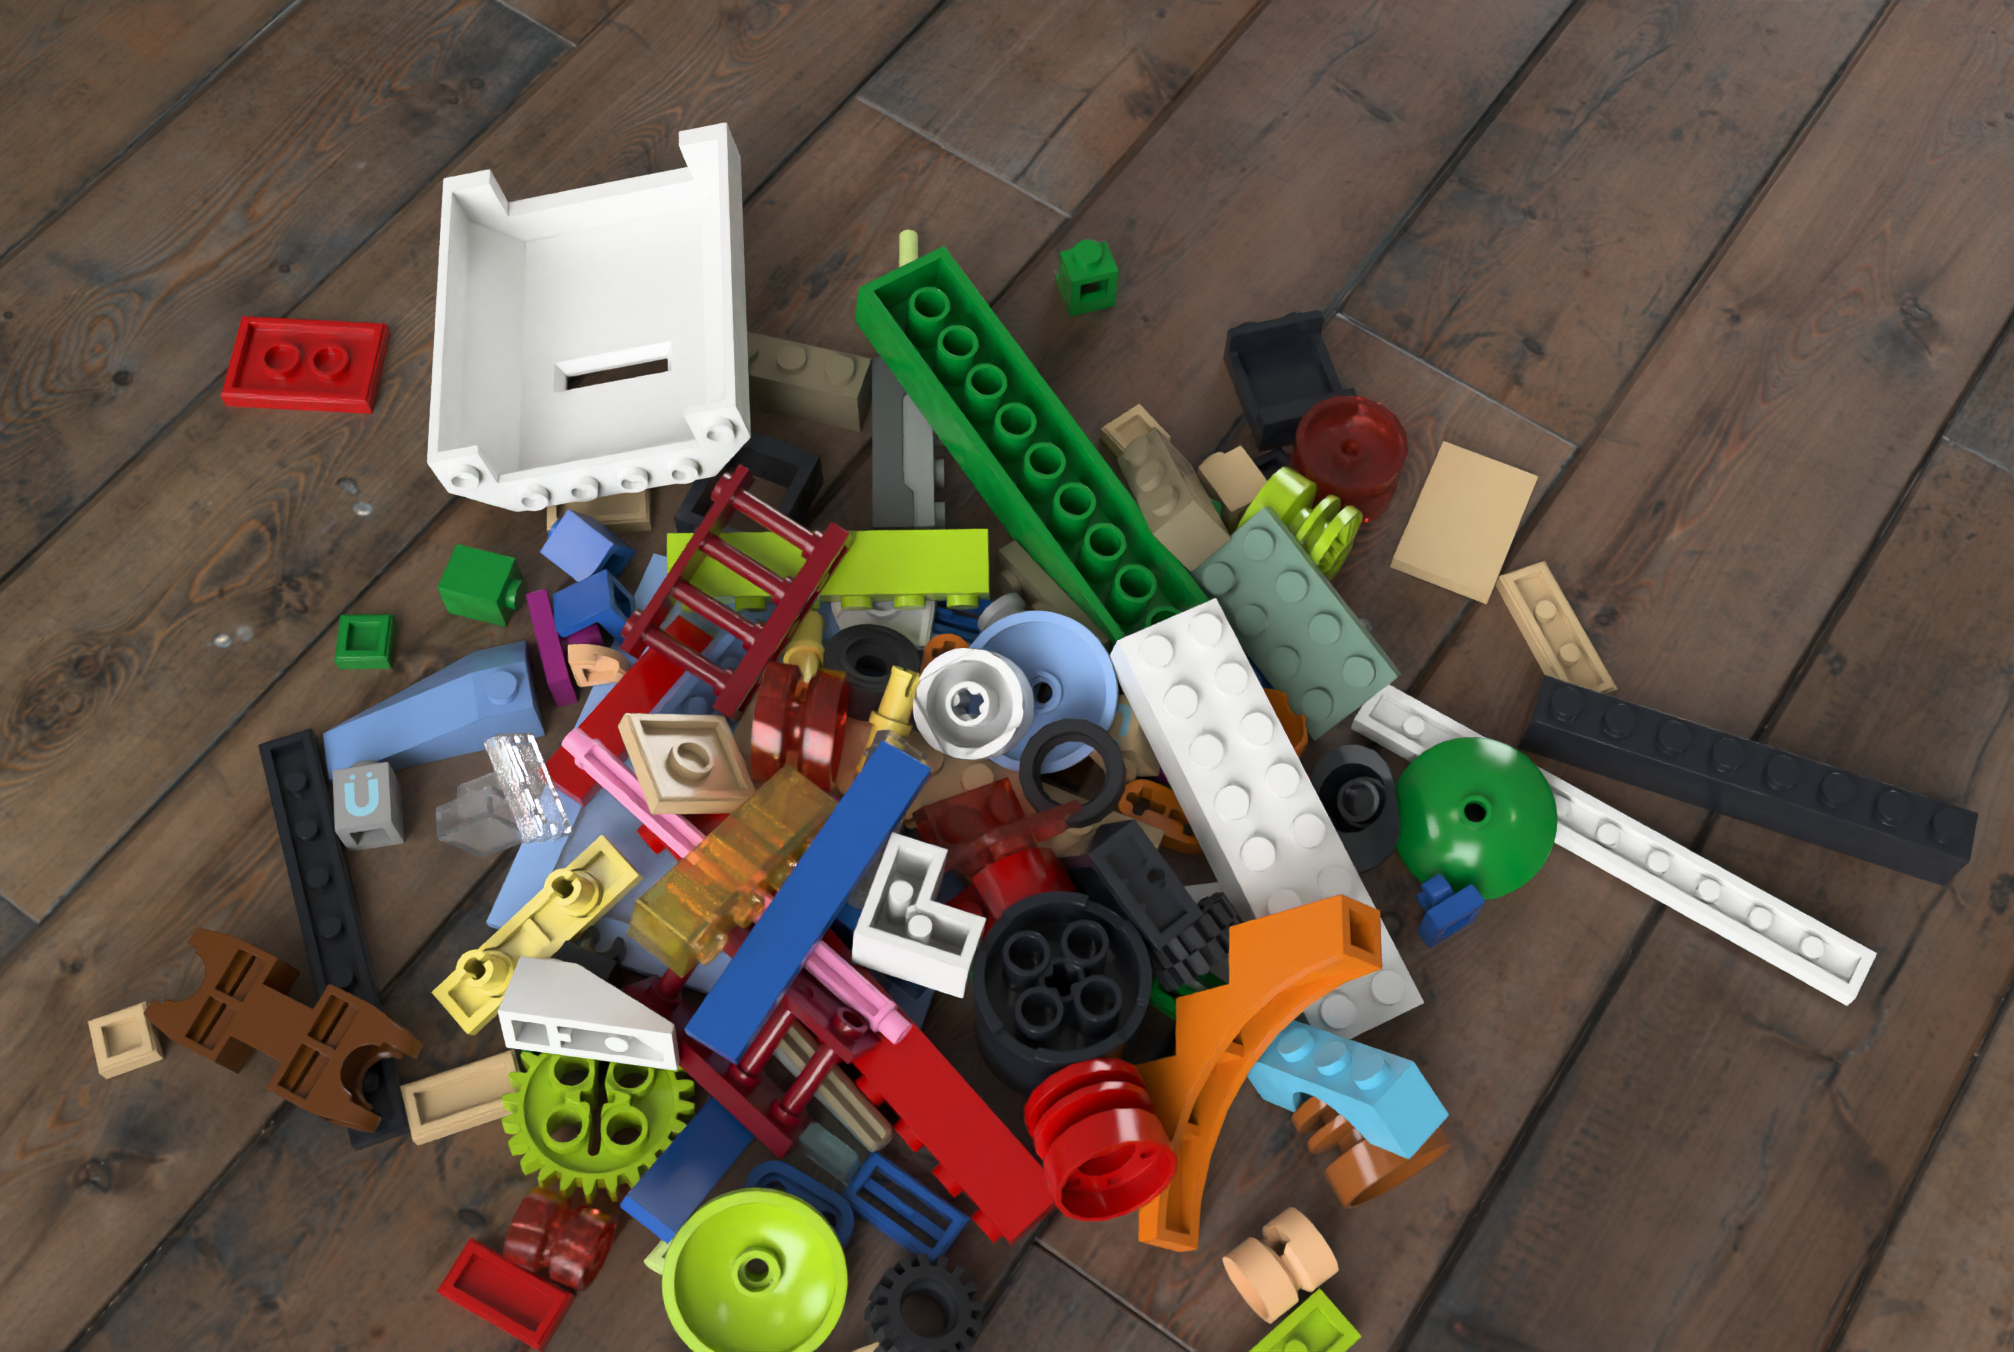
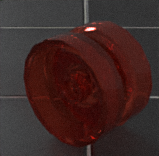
[1288,396,1408,525]
[750,661,850,792]

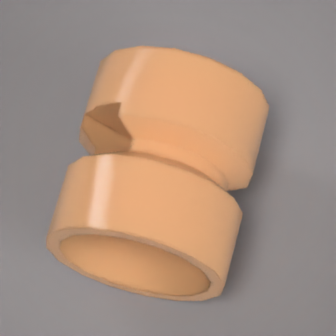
[1222,1207,1339,1324]

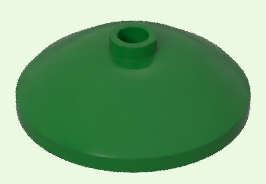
[1395,737,1557,900]

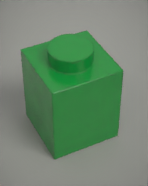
[437,544,527,627]

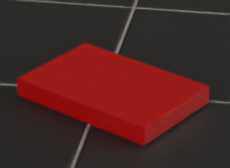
[221,316,391,414]

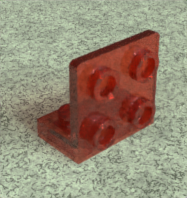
[912,777,1083,877]

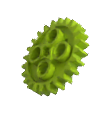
[502,1051,696,1204]

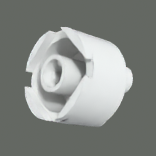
[913,648,1034,760]

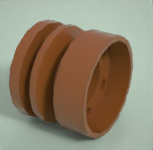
[1290,1096,1452,1209]

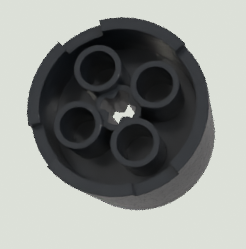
[973,891,1152,1098]

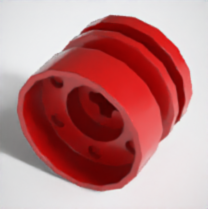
[1024,1058,1177,1222]

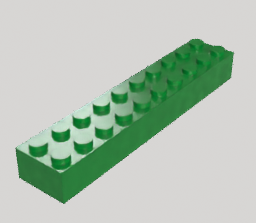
[854,246,1240,691]

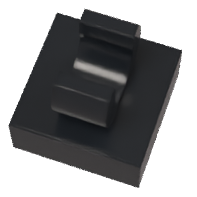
[556,925,627,990]

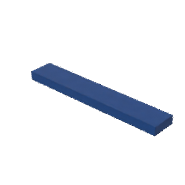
[685,740,931,1065]

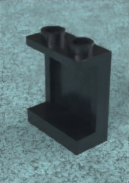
[1223,310,1360,452]

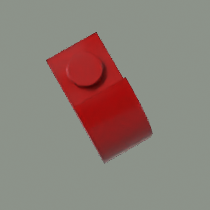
[944,847,1078,940]

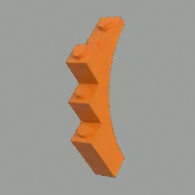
[1134,894,1382,1252]

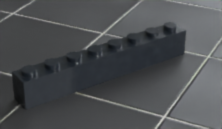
[1518,675,1978,886]

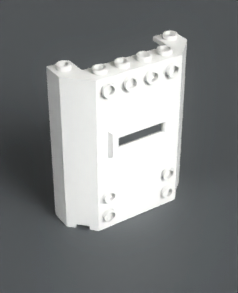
[427,122,751,512]

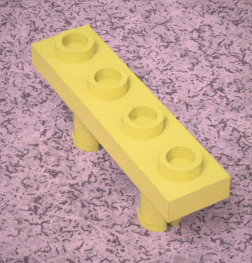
[431,835,644,1035]

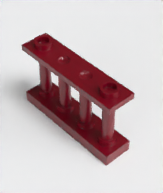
[620,464,854,723]
[622,889,881,1160]

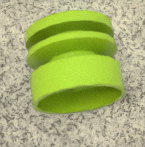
[1236,467,1362,582]

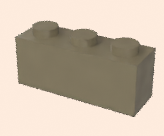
[747,332,872,432]
[1116,427,1232,572]

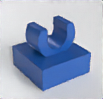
[1415,874,1485,949]

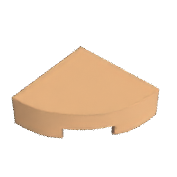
[568,644,631,687]

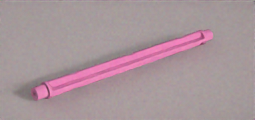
[562,728,912,1045]

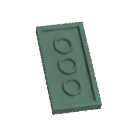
[1188,506,1402,741]

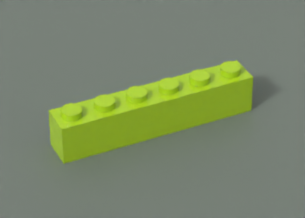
[667,529,990,613]

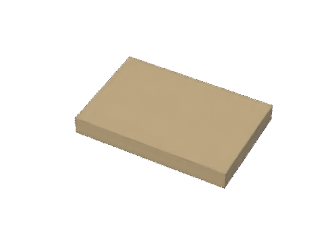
[1390,441,1538,604]

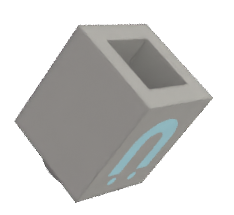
[332,760,405,852]

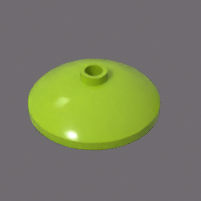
[662,1188,848,1352]

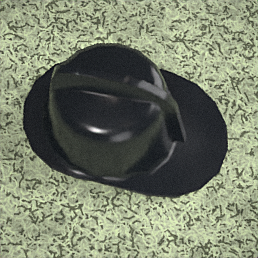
[1310,744,1400,873]

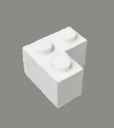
[851,832,986,999]

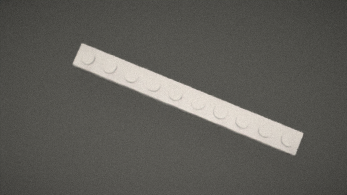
[1351,685,1877,1006]

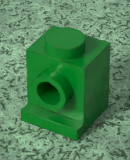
[1055,240,1118,317]

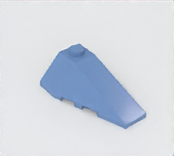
[322,640,546,785]

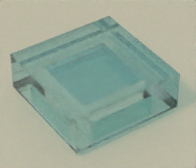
[799,1122,861,1187]

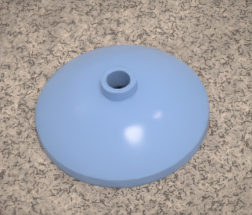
[965,611,1118,774]

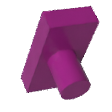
[525,589,604,708]

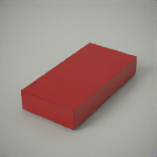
[437,1237,576,1352]

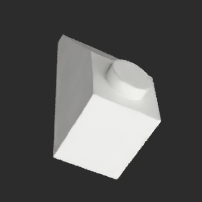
[498,956,680,1071]

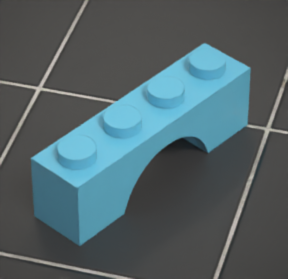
[1247,1020,1449,1159]

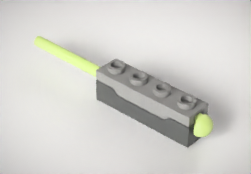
[872,230,945,530]

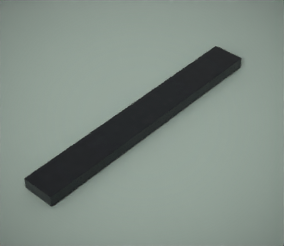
[258,728,411,1151]

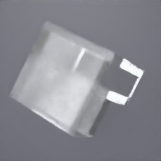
[436,765,538,858]

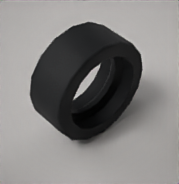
[1019,718,1126,828]

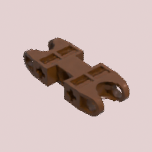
[143,928,426,1134]

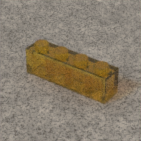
[627,764,838,978]

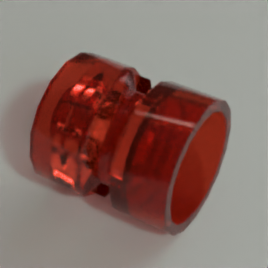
[503,1185,617,1292]

